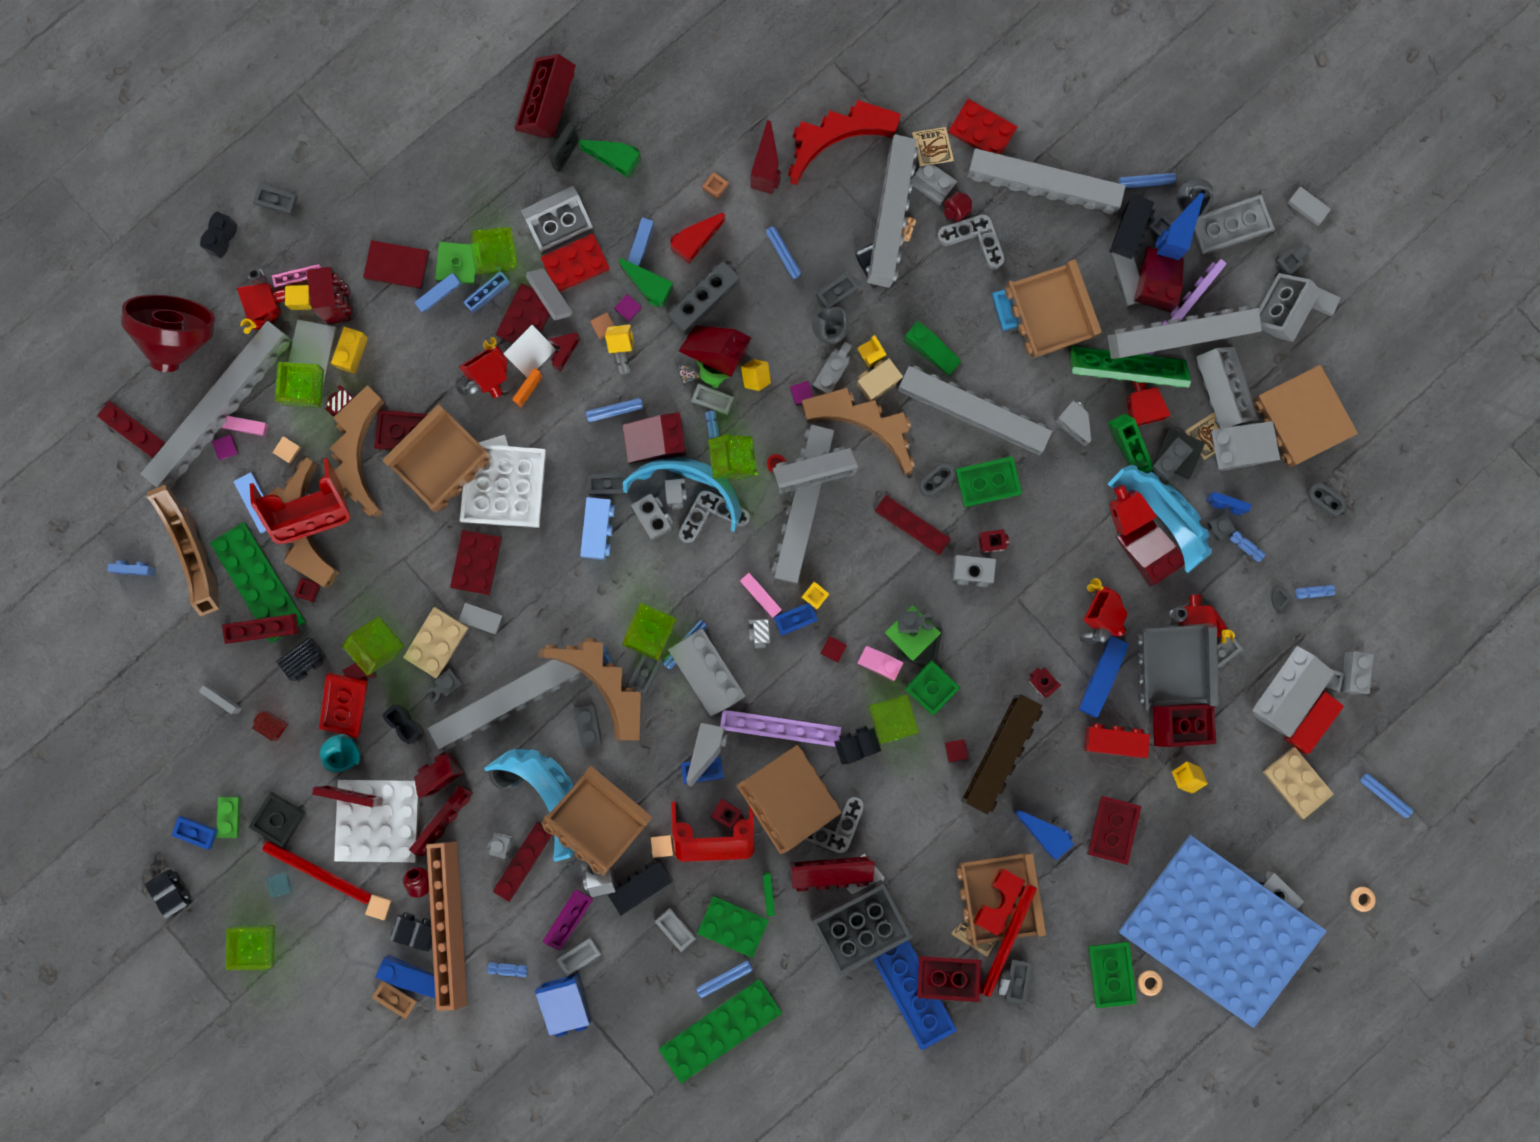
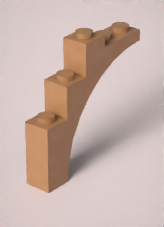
[329,385,385,518]
[801,388,915,476]
[269,457,340,589]
[147,485,219,617]
[538,638,641,740]

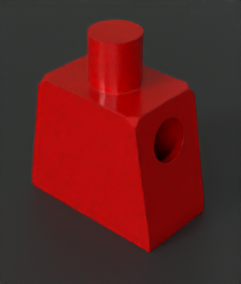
[1127,382,1171,426]
[1109,485,1157,536]

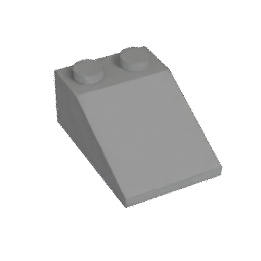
[1212,421,1280,472]

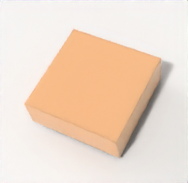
[272,436,301,464]
[651,835,673,858]
[365,894,392,920]

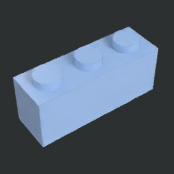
[580,497,615,561]

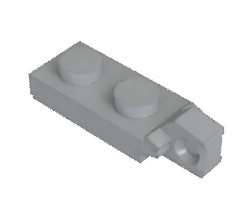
[813,342,852,394]

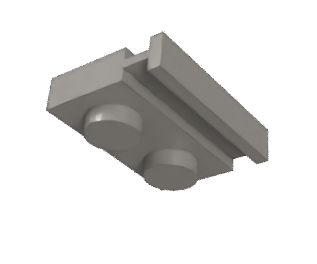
[910,164,957,205]

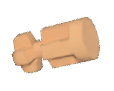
[901,217,916,242]

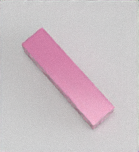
[272,264,323,290]
[221,416,268,437]
[740,573,782,619]

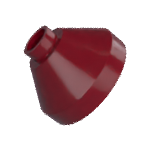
[121,295,215,372]

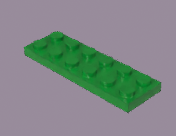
[1069,346,1191,388]
[210,522,306,643]
[658,978,782,1084]

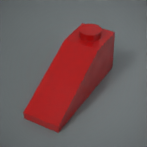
[670,212,726,264]

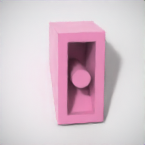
[857,646,903,681]

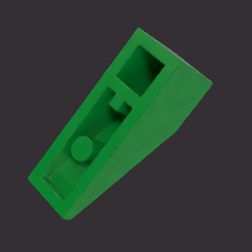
[578,139,641,178]
[618,258,674,308]
[903,321,961,376]
[1108,413,1153,473]

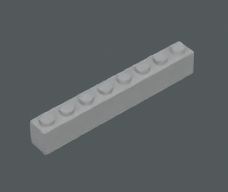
[867,134,918,288]
[967,149,1126,214]
[1108,305,1262,359]
[898,366,1052,456]
[771,425,834,585]
[428,659,582,751]

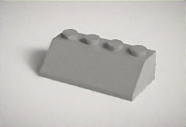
[1196,347,1259,429]
[773,447,858,494]
[668,628,745,716]
[1252,646,1335,738]

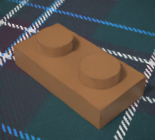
[372,981,418,1019]

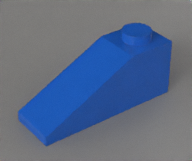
[1014,809,1074,860]
[375,955,436,998]

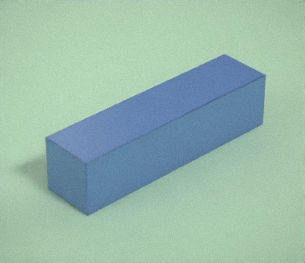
[628,218,654,267]
[463,271,510,314]
[414,273,462,313]

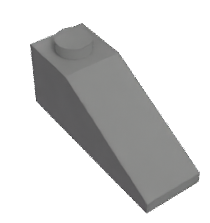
[686,723,728,786]

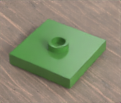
[435,242,479,285]
[885,605,941,661]

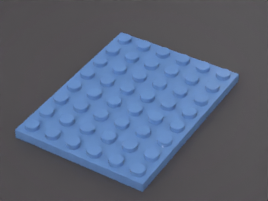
[1119,835,1327,1028]

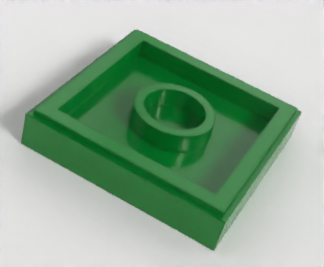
[904,659,961,716]
[763,871,775,917]

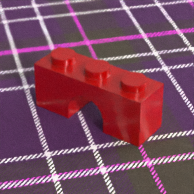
[973,869,1025,936]

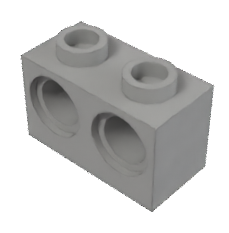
[631,494,673,541]

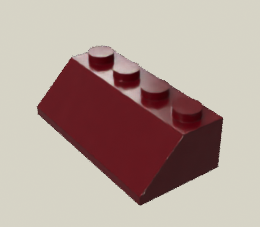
[514,54,576,138]

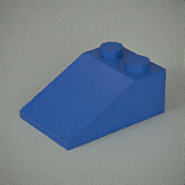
[1155,193,1204,260]

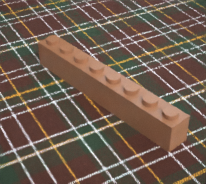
[427,841,467,1011]

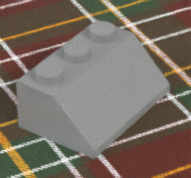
[521,186,593,252]
[1259,273,1321,342]

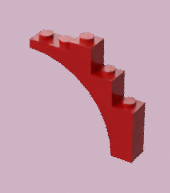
[788,100,901,185]

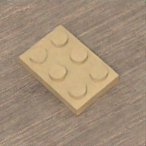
[403,607,469,679]
[1263,747,1334,819]

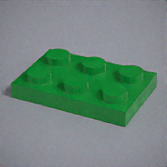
[955,456,1022,508]
[697,895,769,958]
[1088,941,1137,1008]

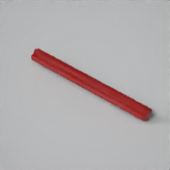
[262,841,372,904]
[981,884,1037,997]

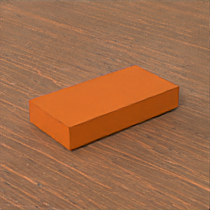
[512,368,543,408]

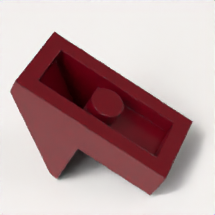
[549,333,581,372]

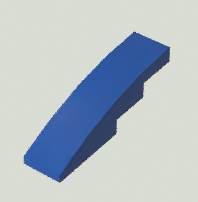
[1078,636,1129,718]

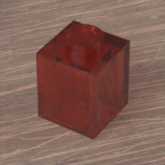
[252,711,289,741]

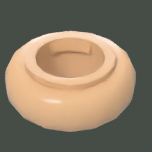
[1350,887,1376,912]
[1137,970,1163,996]

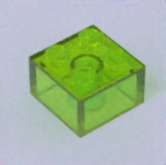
[469,227,518,275]
[275,362,324,408]
[708,434,757,480]
[622,602,677,661]
[342,616,405,676]
[868,694,919,744]
[225,925,275,970]

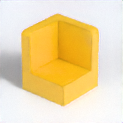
[285,285,312,310]
[605,324,634,353]
[857,335,887,369]
[741,359,771,391]
[801,582,829,610]
[1172,762,1208,794]

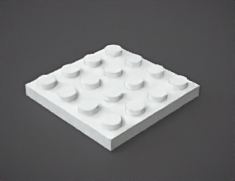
[460,444,546,528]
[334,780,419,863]

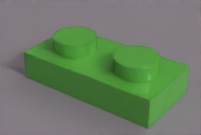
[216,797,241,838]

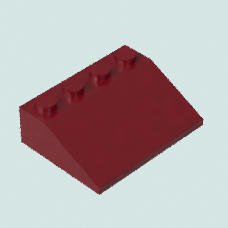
[790,856,875,892]

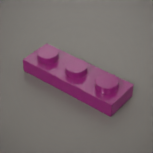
[543,889,593,951]

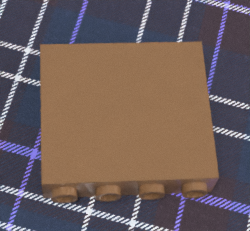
[1005,259,1102,359]
[1253,365,1358,468]
[382,404,492,513]
[736,745,841,854]
[541,766,653,876]
[956,852,1046,946]

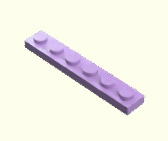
[1147,259,1227,355]
[720,710,841,747]

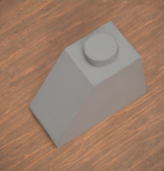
[1055,401,1091,446]

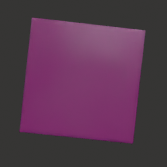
[614,294,642,322]
[790,381,814,406]
[212,435,239,461]

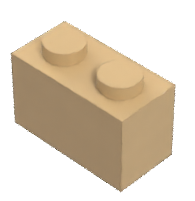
[857,358,903,402]

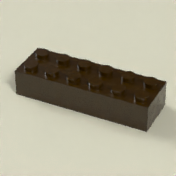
[961,694,1043,814]

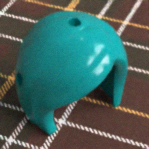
[319,734,361,773]

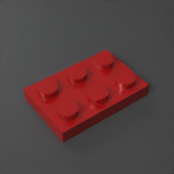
[948,98,1018,155]
[540,234,610,292]
[319,673,368,738]

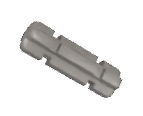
[615,352,630,375]

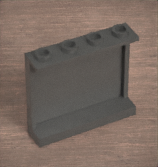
[1136,623,1219,710]

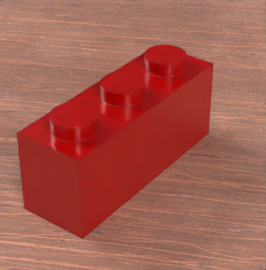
[1284,691,1344,754]
[1084,723,1150,758]

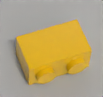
[331,327,368,375]

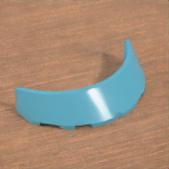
[623,457,741,532]
[1108,465,1212,573]
[484,749,574,862]

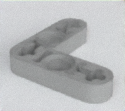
[937,215,1004,270]
[679,491,750,544]
[805,797,864,853]

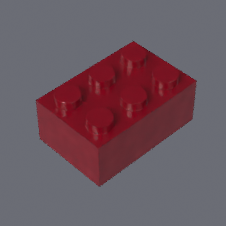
[306,267,353,324]

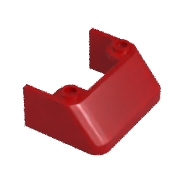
[249,458,350,544]
[671,801,755,862]

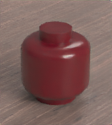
[943,192,972,222]
[403,867,429,898]

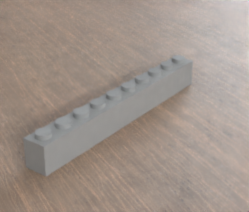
[141,321,292,489]

